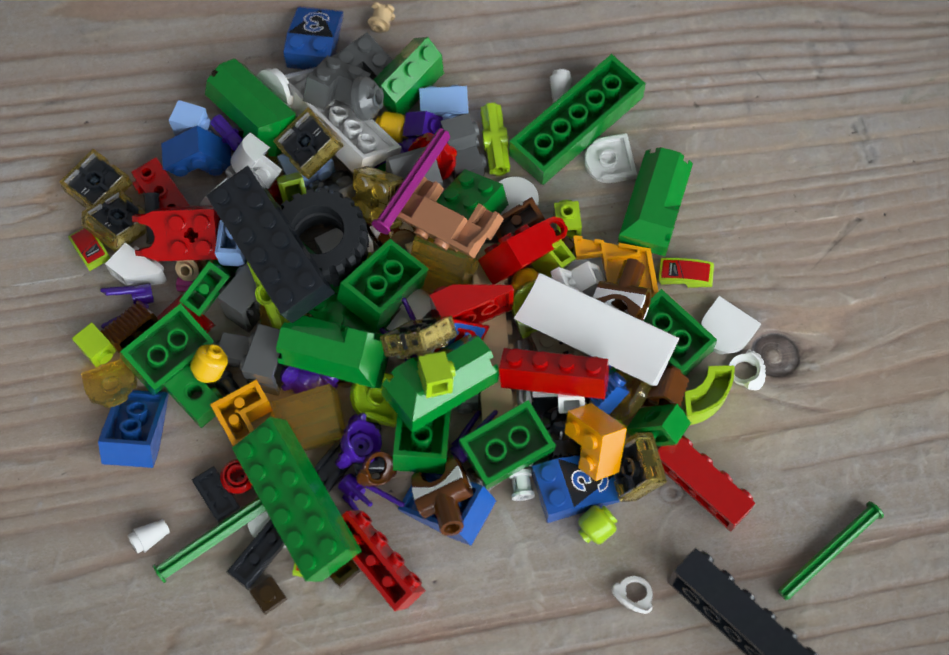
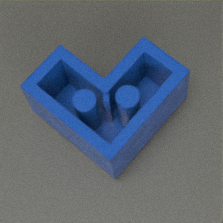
[161,126,232,177]

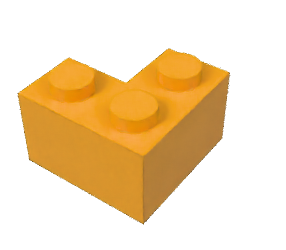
[210,379,273,446]
[565,403,627,481]

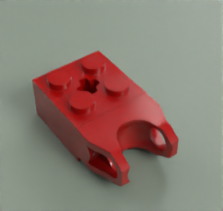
[132,205,221,261]
[478,216,568,285]

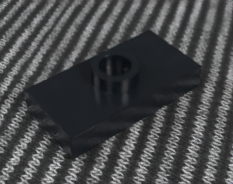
[191,466,241,524]

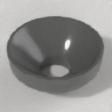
[351,76,384,121]

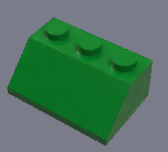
[374,37,444,115]

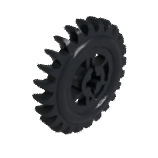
[531,392,593,461]

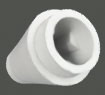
[550,69,573,104]
[128,519,170,554]

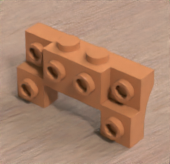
[397,176,504,259]

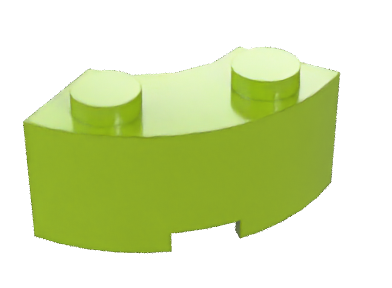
[681,365,735,425]

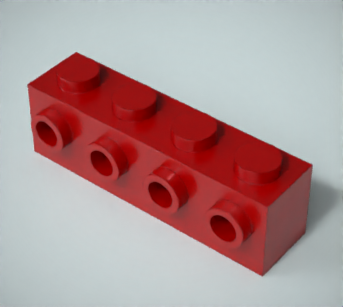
[131,157,198,237]
[499,348,609,399]
[653,436,756,532]
[342,510,426,611]

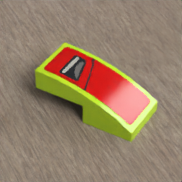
[68,225,110,271]
[659,258,714,288]

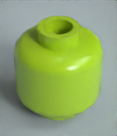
[578,505,618,545]

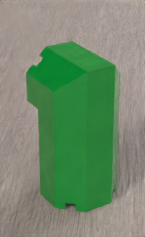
[205,58,296,157]
[618,147,693,257]
[276,315,393,389]
[382,334,499,433]

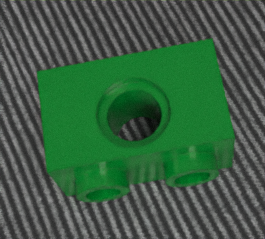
[179,260,235,317]
[164,365,223,428]
[626,404,691,447]

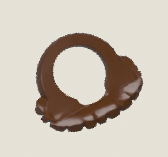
[356,451,397,487]

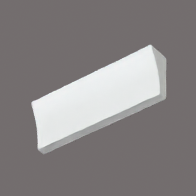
[285,67,401,177]
[514,273,679,386]

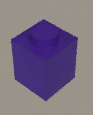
[402,111,443,140]

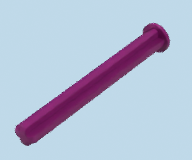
[372,128,450,234]

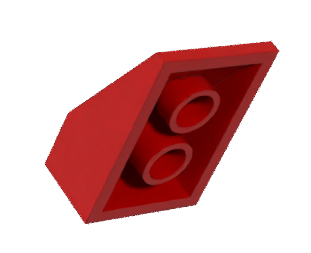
[430,284,514,324]

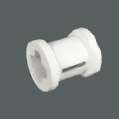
[509,469,535,501]

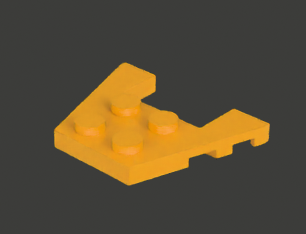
[573,235,658,298]

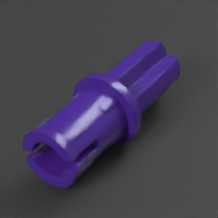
[210,114,243,151]

